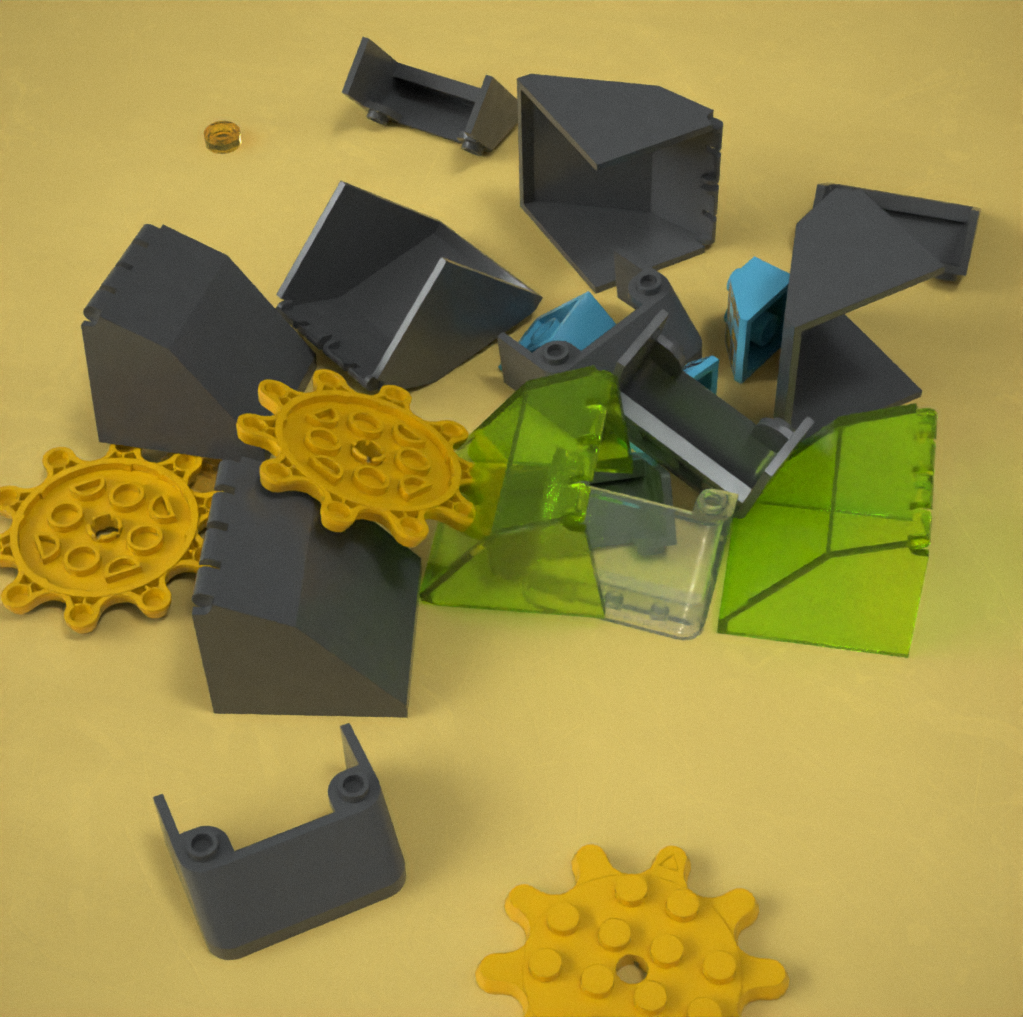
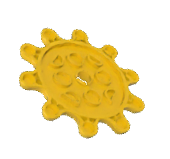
[236,369,496,548]
[0,444,224,634]
[475,844,790,1017]

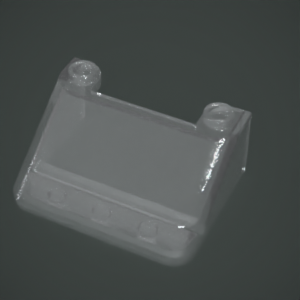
[523,450,739,640]

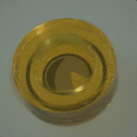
[203,121,242,154]

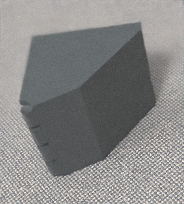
[517,74,723,294]
[276,181,543,391]
[773,188,945,451]
[81,224,317,462]
[192,456,422,718]

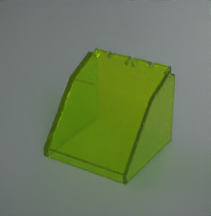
[419,365,634,619]
[717,403,938,658]

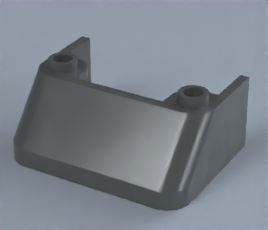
[341,37,518,156]
[497,246,702,440]
[599,309,815,519]
[153,723,406,960]

